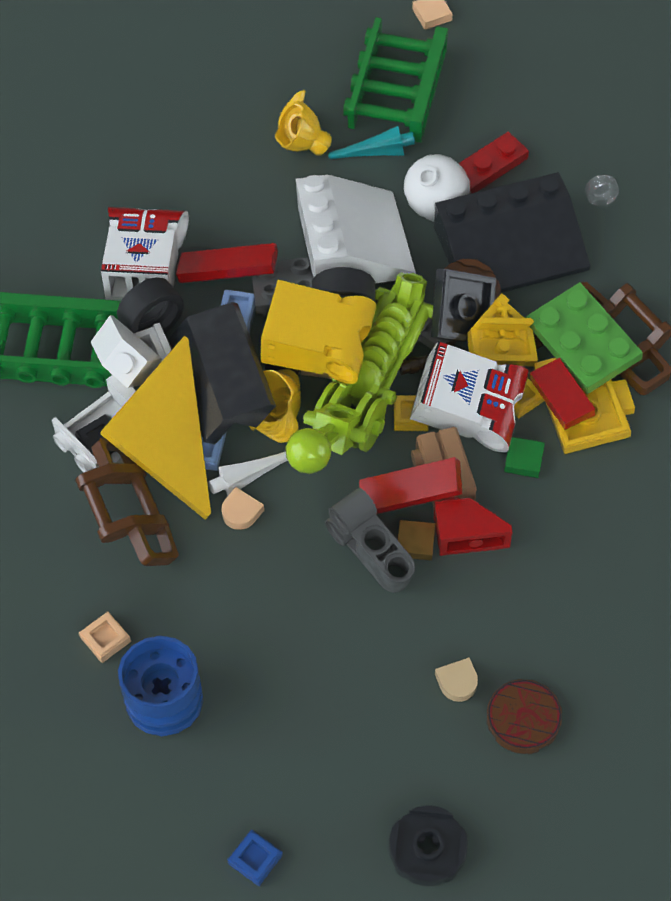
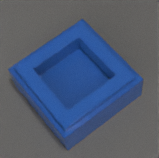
[227,830,283,886]

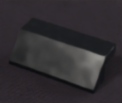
[169,302,276,444]

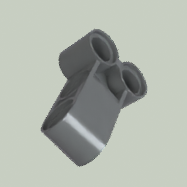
[325,488,415,593]

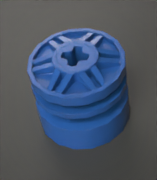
[118,636,204,736]

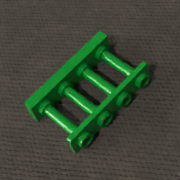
[343,17,448,143]
[0,292,121,388]

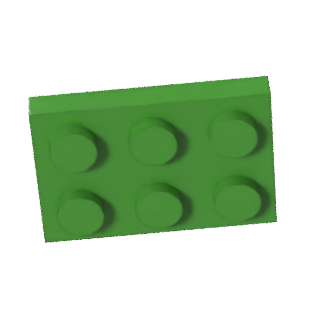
[526,282,643,394]

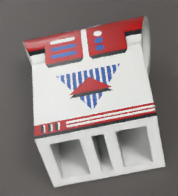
[101,207,189,301]
[410,341,529,453]

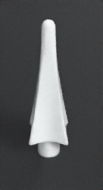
[208,451,288,495]

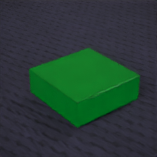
[504,437,545,478]

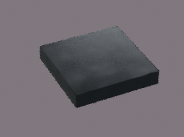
[431,269,496,343]

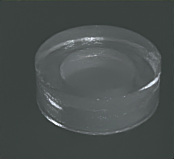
[585,175,619,206]

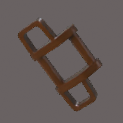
[582,282,671,395]
[75,438,179,566]

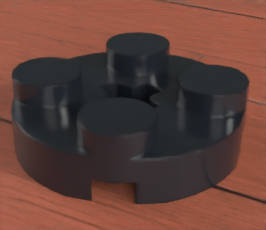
[389,805,468,886]

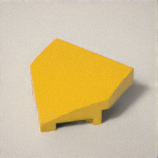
[467,293,538,366]

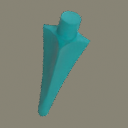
[328,126,415,159]

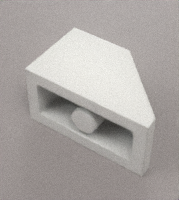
[91,315,162,388]

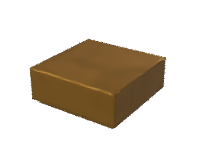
[398,520,436,561]

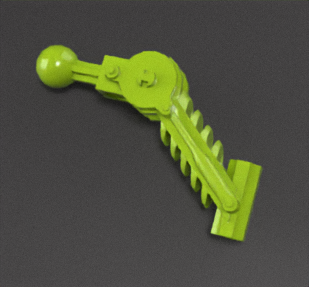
[286,272,433,474]

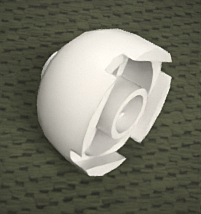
[404,154,470,221]

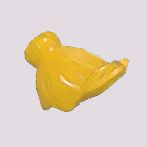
[275,90,332,155]
[249,369,301,443]

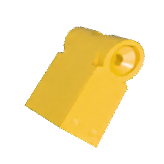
[261,280,377,384]

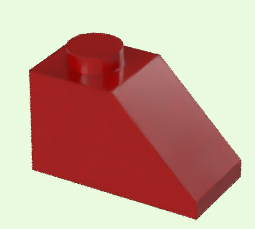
[433,497,512,556]

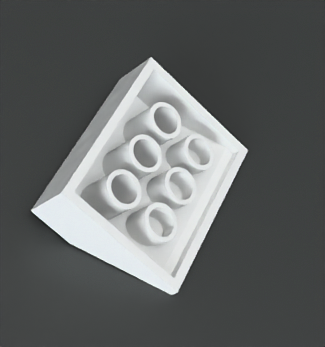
[296,175,416,283]

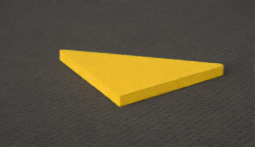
[100,335,211,520]

